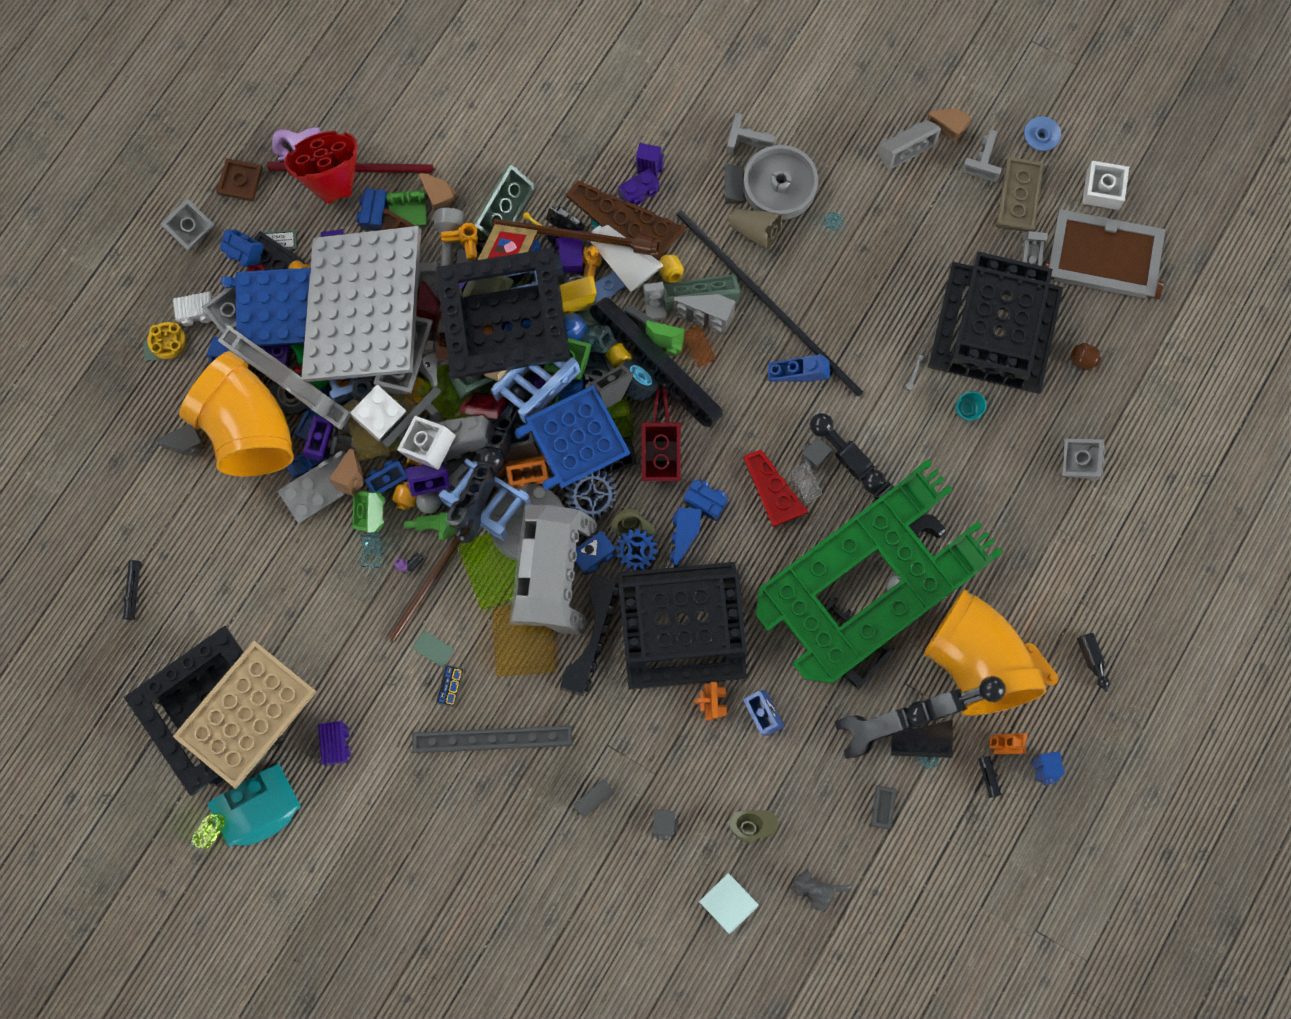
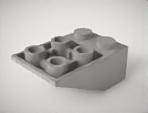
[673,294,735,334]

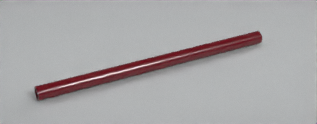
[267,162,434,174]

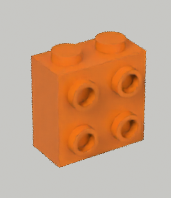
[506,454,550,488]

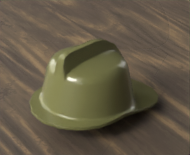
[611,509,655,541]
[729,810,779,843]

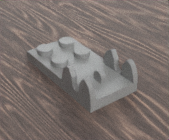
[278,450,365,524]

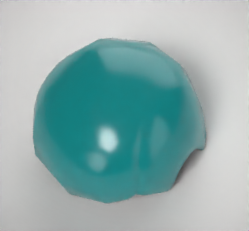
[955,391,986,421]

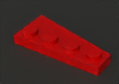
[743,450,809,528]

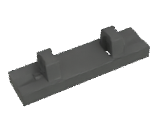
[380,386,441,449]

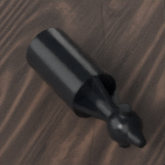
[1077,633,1109,692]

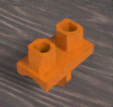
[694,682,727,721]
[990,733,1028,755]

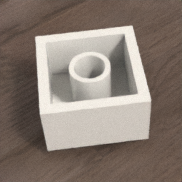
[1082,161,1129,210]
[350,385,407,442]
[397,416,456,470]

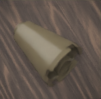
[728,209,783,250]

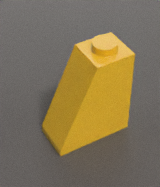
[560,276,597,313]

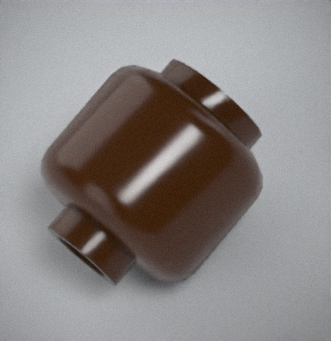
[1071,343,1101,370]

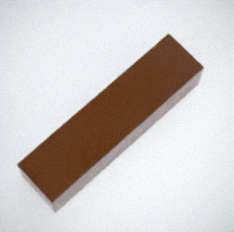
[435,332,448,360]

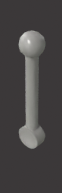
[906,354,925,391]

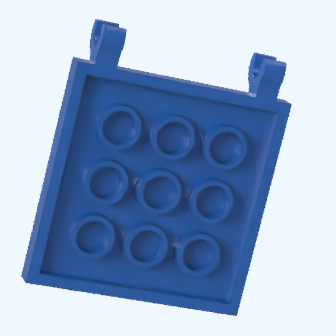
[221,268,311,347]
[515,385,630,491]

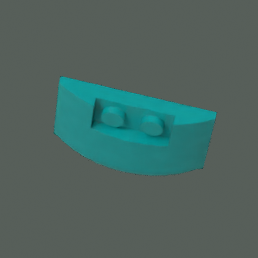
[207,764,301,847]

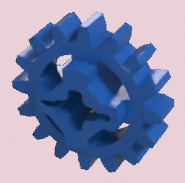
[615,528,658,571]

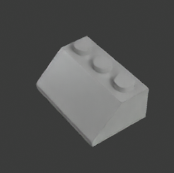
[877,120,941,171]

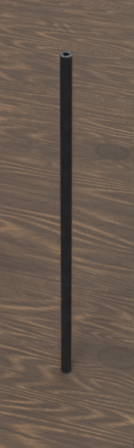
[676,210,863,397]

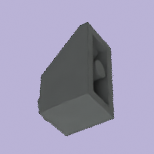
[590,364,633,408]
[157,424,206,456]

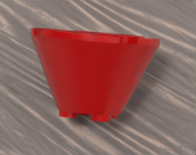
[284,131,358,204]

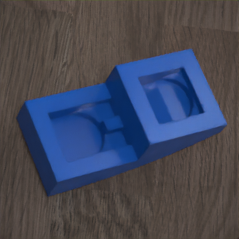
[287,451,329,479]

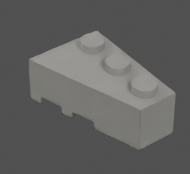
[436,415,494,465]

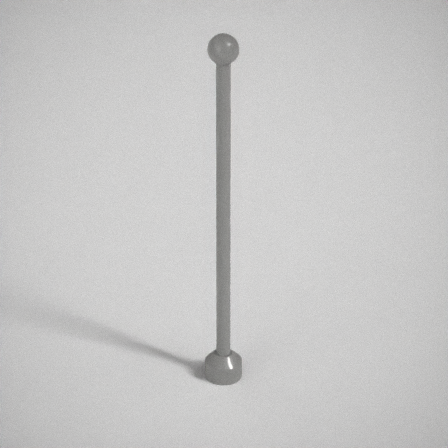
[416,208,465,513]

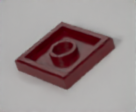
[460,392,509,419]

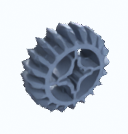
[564,470,617,519]

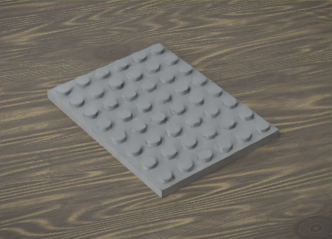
[302,226,421,382]

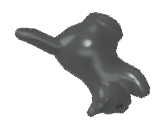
[790,869,851,910]

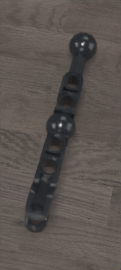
[447,384,532,543]
[810,413,946,538]
[834,676,1006,759]

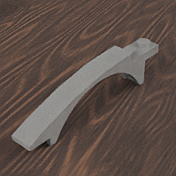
[218,326,351,430]

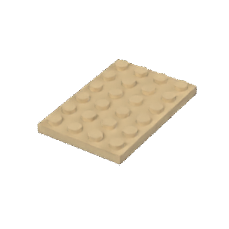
[173,641,317,788]

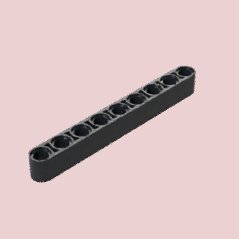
[590,297,723,427]

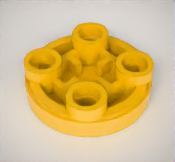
[147,322,187,359]

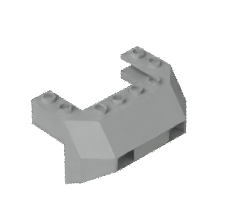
[509,505,597,635]

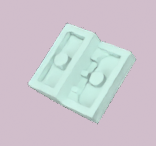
[699,873,759,934]

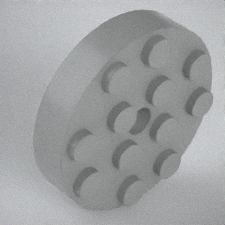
[743,145,818,220]
[490,484,564,561]

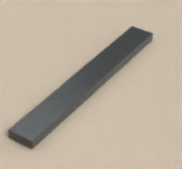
[412,725,573,753]

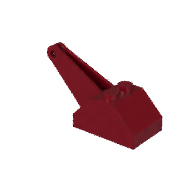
[642,384,681,481]

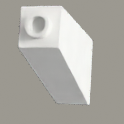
[590,225,663,292]

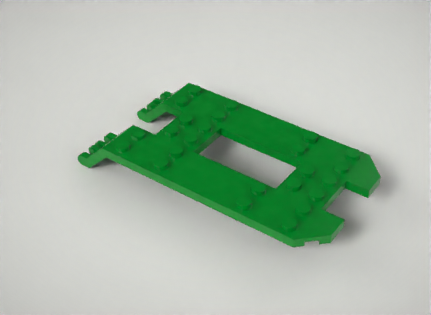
[755,459,1003,684]

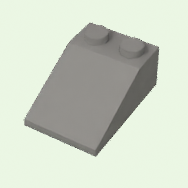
[202,287,236,332]

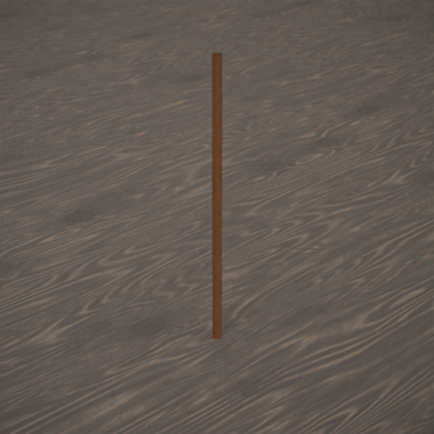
[388,461,508,642]

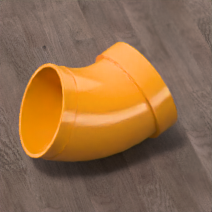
[179,351,294,477]
[923,589,1047,716]

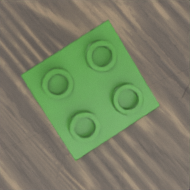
[387,190,427,226]

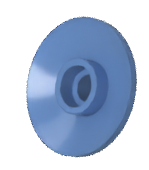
[1024,117,1061,151]

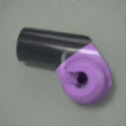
[394,553,424,572]

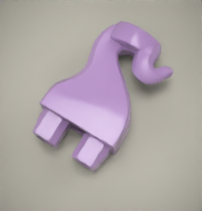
[272,128,321,162]

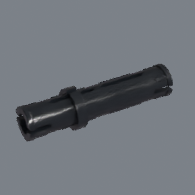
[122,560,141,620]

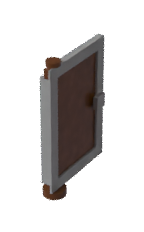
[1044,209,1166,300]

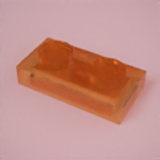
[684,325,715,368]

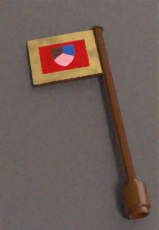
[478,218,660,260]

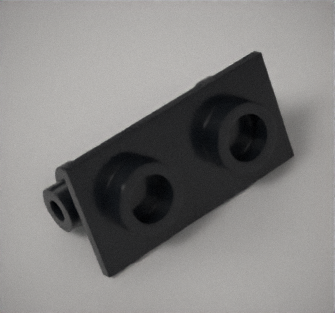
[546,206,585,231]

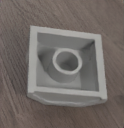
[160,198,215,251]
[1062,439,1104,481]

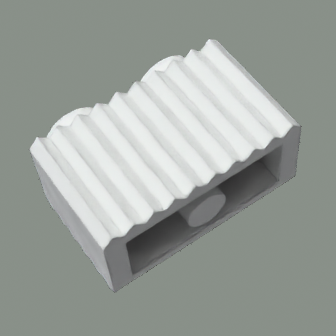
[173,292,214,326]

